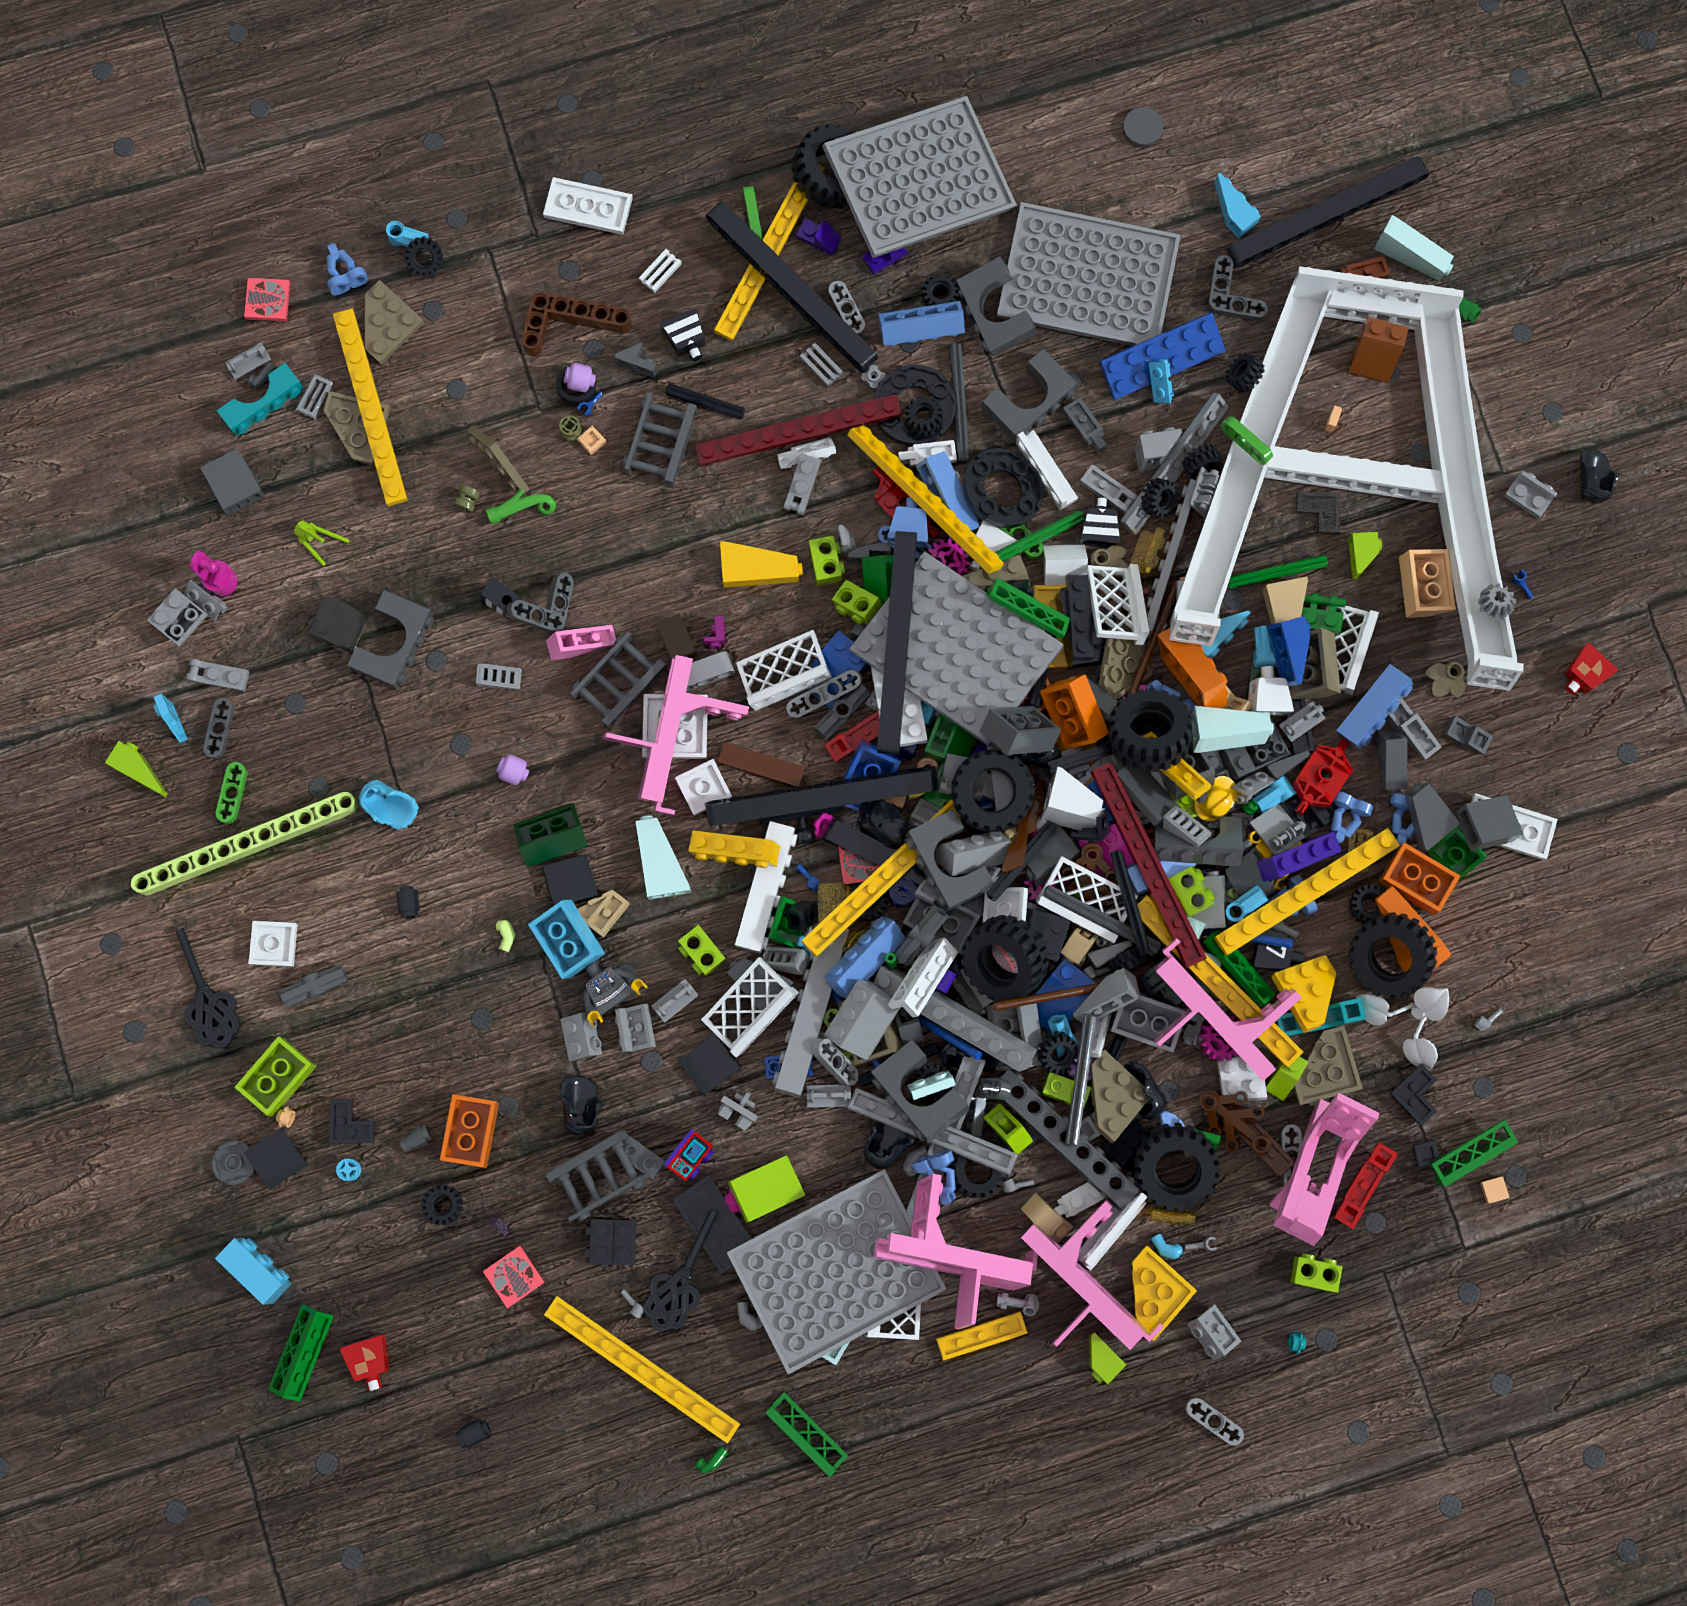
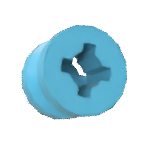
[336,1159,361,1181]

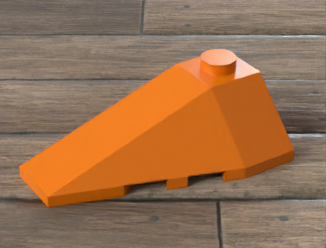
[1375,886,1452,973]

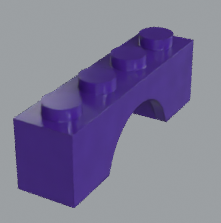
[1256,831,1341,882]

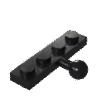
[1065,575,1117,659]
[759,806,844,845]

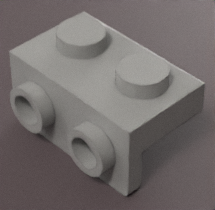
[615,1004,656,1052]
[560,1013,602,1062]

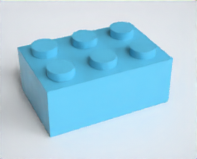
[528,900,605,979]
[215,1238,292,1305]

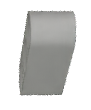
[686,652,735,692]

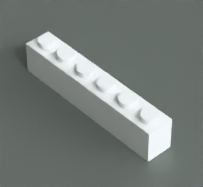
[735,821,798,954]

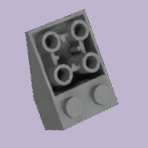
[1218,717,1290,782]

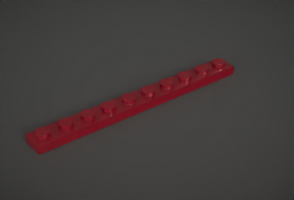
[695,394,902,467]
[1090,762,1207,968]

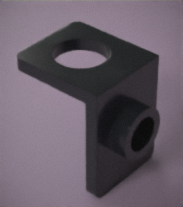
[1076,809,1111,842]

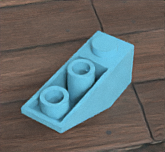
[1214,173,1261,239]
[1201,611,1251,659]

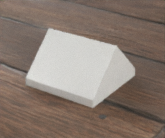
[1043,545,1088,585]

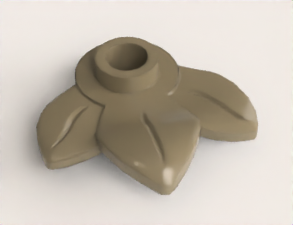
[1090,545,1128,586]
[1425,662,1465,698]

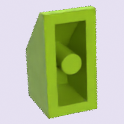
[1348,532,1382,579]
[1266,1056,1308,1101]
[983,1103,1033,1154]
[1089,1332,1126,1384]

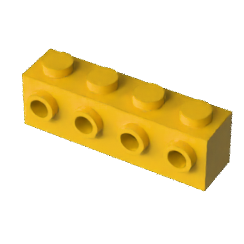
[688,831,781,868]

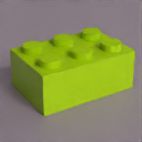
[234,1036,317,1117]

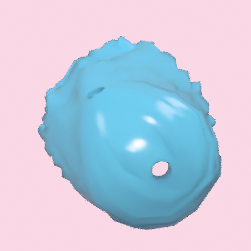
[359,780,419,830]

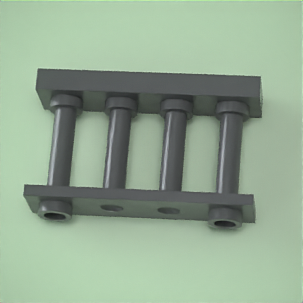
[622,392,697,488]
[571,632,667,731]
[545,1130,650,1222]

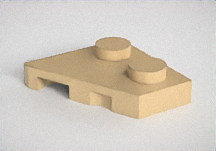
[578,890,630,938]

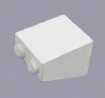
[1040,767,1103,831]

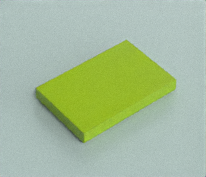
[728,1155,805,1223]

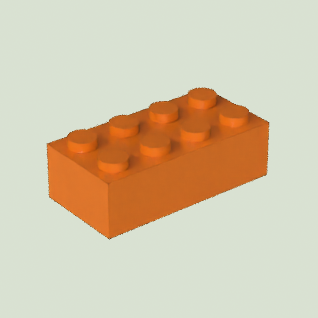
[1157,628,1228,708]

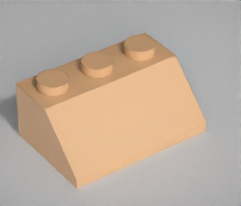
[1399,549,1456,618]

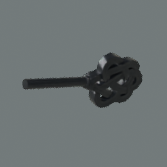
[176,928,241,1048]
[644,1209,718,1331]

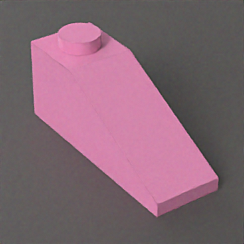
[546,625,616,660]

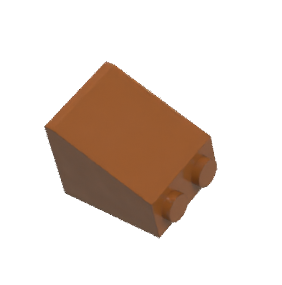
[1348,317,1409,383]

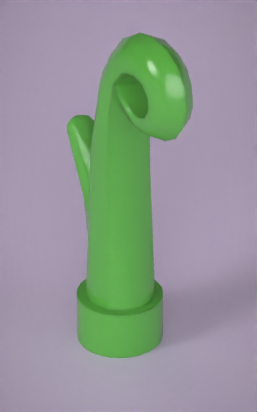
[486,489,556,525]

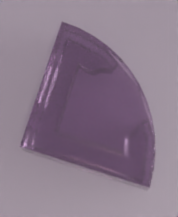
[490,1215,511,1236]

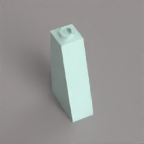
[1374,215,1454,281]
[1191,706,1274,753]
[636,816,691,900]

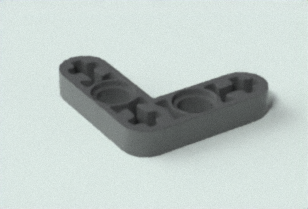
[1208,255,1268,321]
[506,573,574,633]
[963,1078,1010,1138]

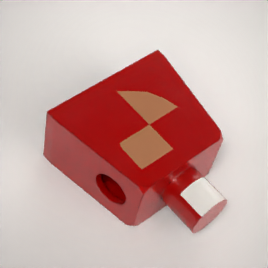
[1564,642,1619,695]
[340,1334,389,1391]

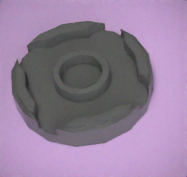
[1123,107,1164,147]
[212,1141,255,1185]

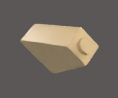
[1262,577,1308,624]

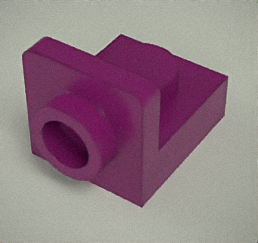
[703,616,726,649]

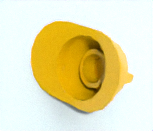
[1194,776,1237,821]

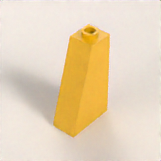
[720,541,803,588]

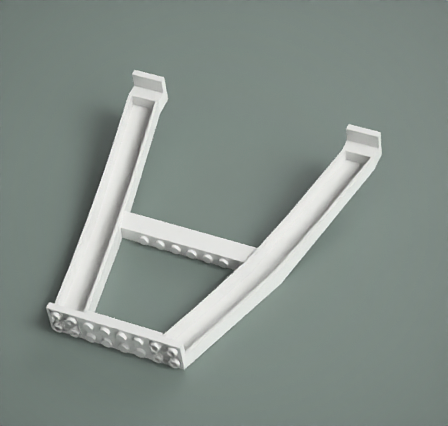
[1169,266,1523,691]

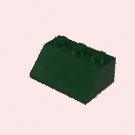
[513,803,588,867]

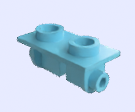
[1149,359,1174,403]

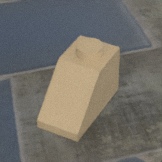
[1061,926,1099,965]

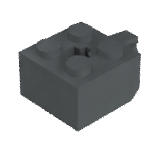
[1158,740,1215,803]

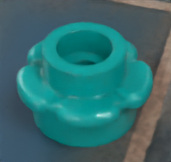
[1288,1332,1306,1354]

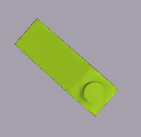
[105,741,168,798]

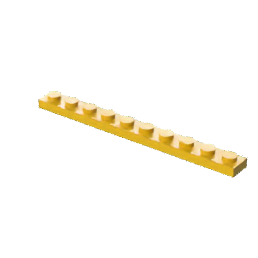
[714,164,825,342]
[333,308,408,506]
[848,425,1004,574]
[801,799,962,957]
[1214,828,1400,956]
[1137,895,1303,1068]
[544,1296,740,1444]

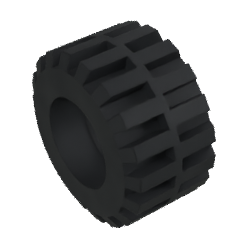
[950,1154,1006,1198]

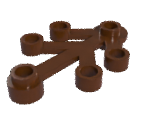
[1060,842,1118,907]
[1199,1090,1272,1153]

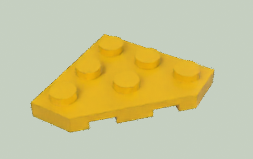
[1271,955,1336,1033]
[1131,1245,1197,1341]

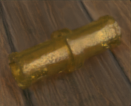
[1149,1206,1195,1226]

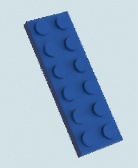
[1099,312,1226,400]

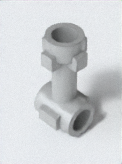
[997,1293,1039,1316]

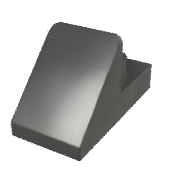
[614,343,657,378]

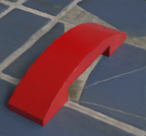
[824,709,880,762]
[1334,1142,1398,1229]

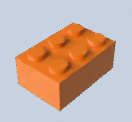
[1040,674,1109,750]
[1377,843,1460,916]
[440,1094,499,1168]

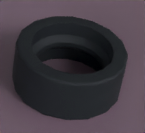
[556,365,596,406]

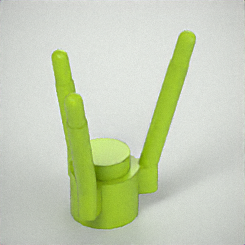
[294,520,349,566]

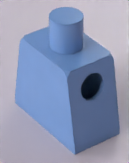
[888,497,928,548]

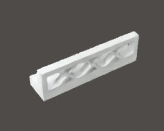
[1016,430,1078,511]
[888,937,958,1017]

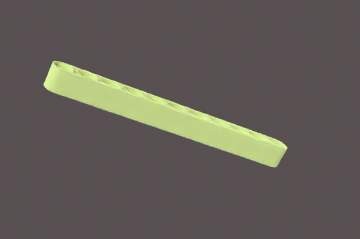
[131,792,358,896]

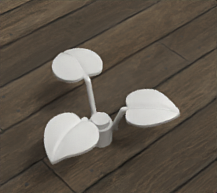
[1355,987,1449,1070]

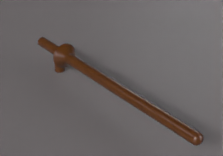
[1128,579,1178,694]
[992,970,1144,1011]

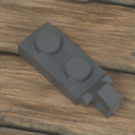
[1062,397,1107,453]

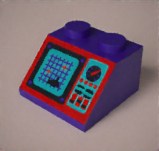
[664,1129,714,1182]

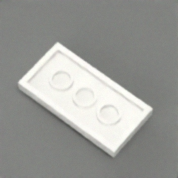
[543,177,633,235]
[871,667,927,747]
[1471,793,1558,860]

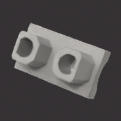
[718,1092,758,1131]

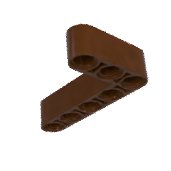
[522,292,632,356]

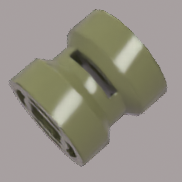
[559,415,582,442]
[453,485,480,513]

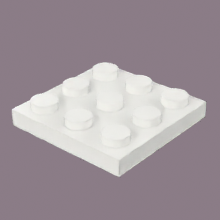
[642,694,708,759]

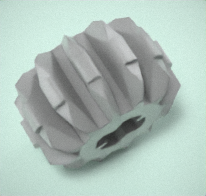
[1477,583,1516,621]

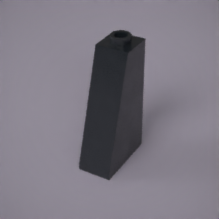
[1054,587,1106,669]

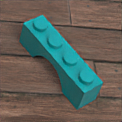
[217,363,304,436]
[1274,998,1366,1037]

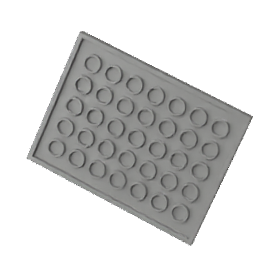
[822,96,1017,258]
[996,202,1181,346]
[850,551,1064,746]
[727,1169,947,1374]

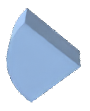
[1159,1111,1185,1127]

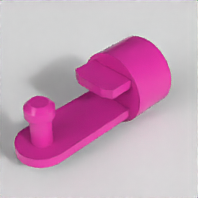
[190,550,238,597]

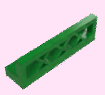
[986,578,1070,639]
[1202,928,1276,1008]
[1430,1119,1519,1187]
[268,1304,334,1402]
[765,1392,848,1477]

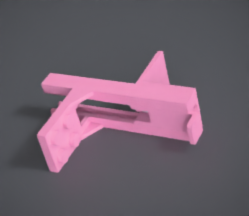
[603,655,749,815]
[1154,937,1302,1081]
[1269,1093,1379,1246]
[874,1174,1038,1329]
[1021,1199,1163,1350]

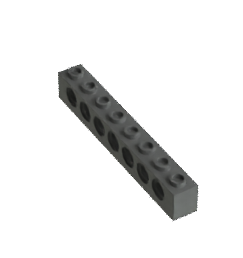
[1000,1069,1140,1211]

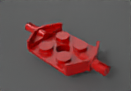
[872,466,940,538]
[1291,739,1353,815]

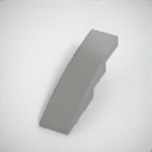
[1386,698,1441,760]

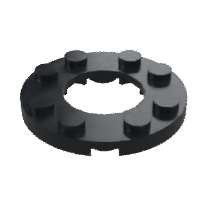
[874,365,956,446]
[962,448,1044,528]

